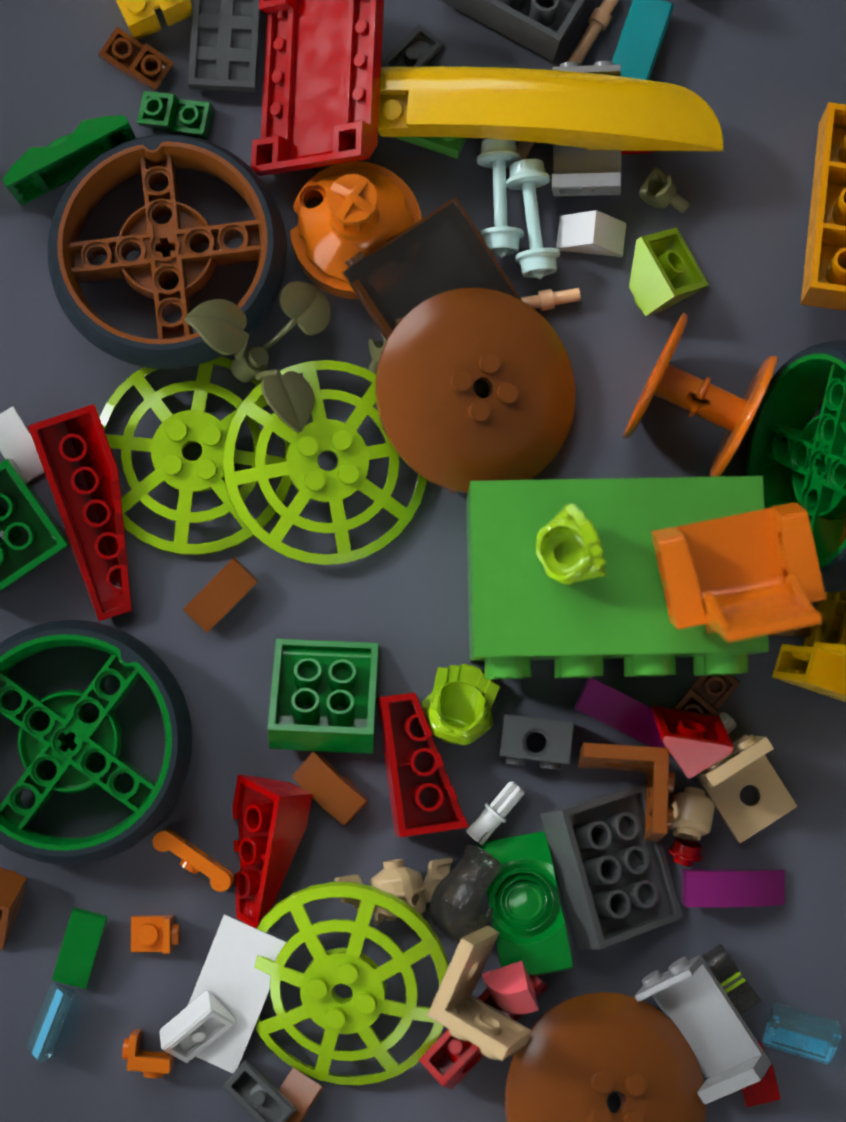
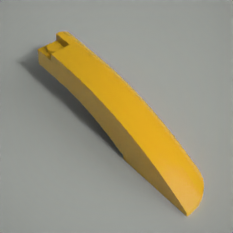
[378,66,724,151]

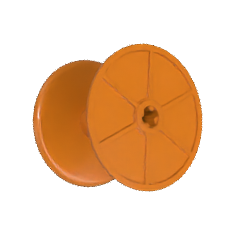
[622,312,777,477]

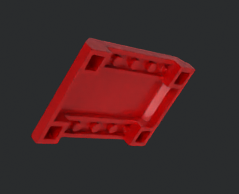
[251,0,384,177]

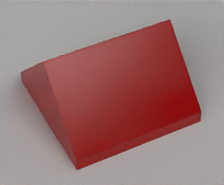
[651,705,734,779]

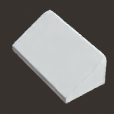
[159,991,236,1063]

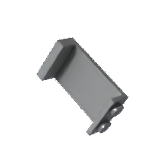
[552,61,621,197]
[634,954,772,1105]

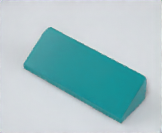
[612,0,674,80]

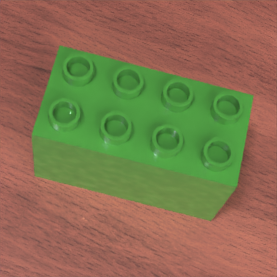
[466,476,769,680]

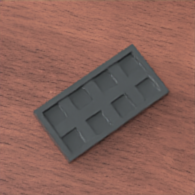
[188,0,261,92]

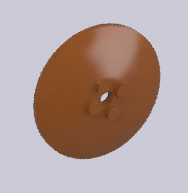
[375,287,576,494]
[505,992,707,1122]

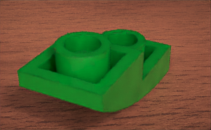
[137,91,214,139]
[52,907,107,989]

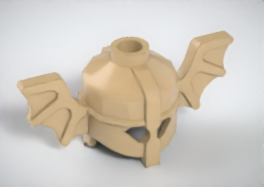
[334,858,453,926]

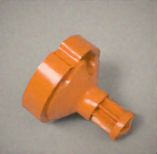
[290,161,422,299]

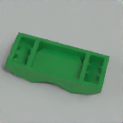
[2,115,136,206]
[477,831,573,977]

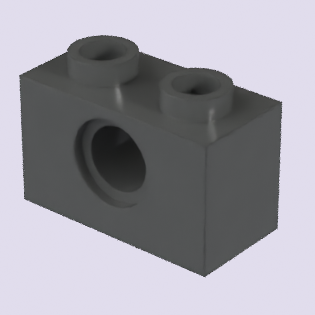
[498,714,574,770]

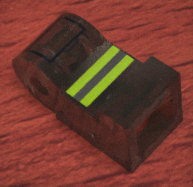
[702,944,761,1015]

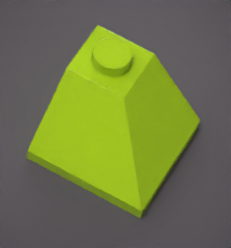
[629,227,709,316]

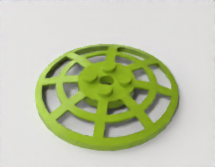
[100,356,292,555]
[223,360,427,565]
[254,882,449,1085]

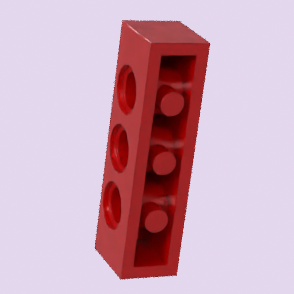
[418,975,549,1090]

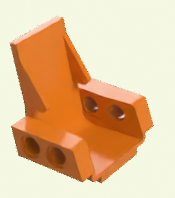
[651,502,826,642]

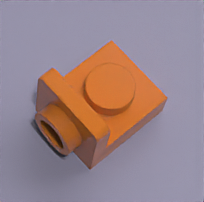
[131,915,181,954]

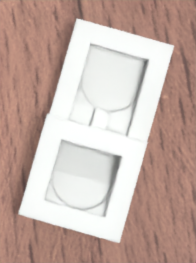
[0,406,45,482]

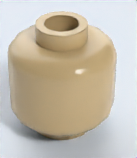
[669,787,715,841]

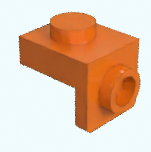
[122,1029,175,1078]

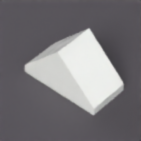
[556,210,626,257]

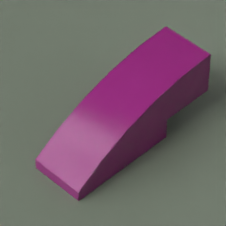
[574,678,666,748]
[682,868,785,907]

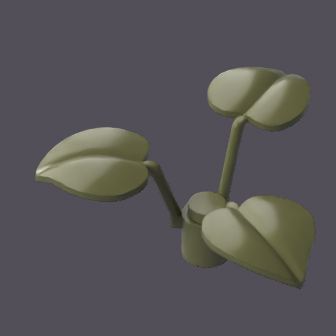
[184,281,331,433]

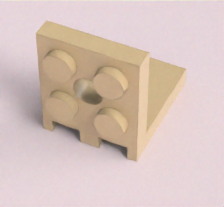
[695,734,798,844]
[427,925,533,1061]

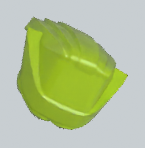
[536,504,606,584]
[422,664,500,746]

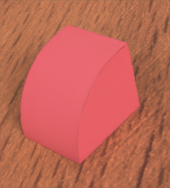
[482,961,539,1014]

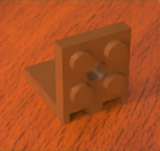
[578,743,675,842]

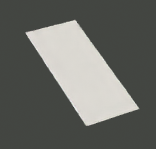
[188,915,286,1073]

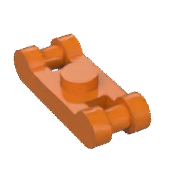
[152,829,235,892]

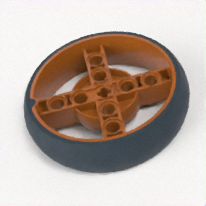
[47,134,287,369]

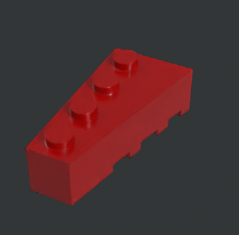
[376,692,469,838]

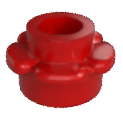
[669,838,703,867]

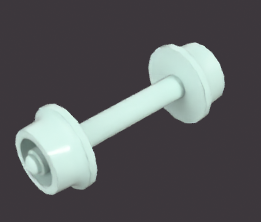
[476,139,524,258]
[506,158,560,279]

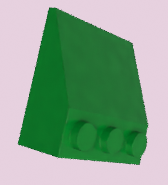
[267,638,378,754]

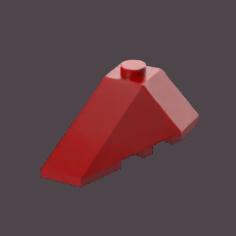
[232,774,313,928]

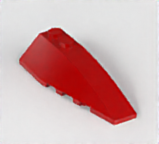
[28,403,132,622]

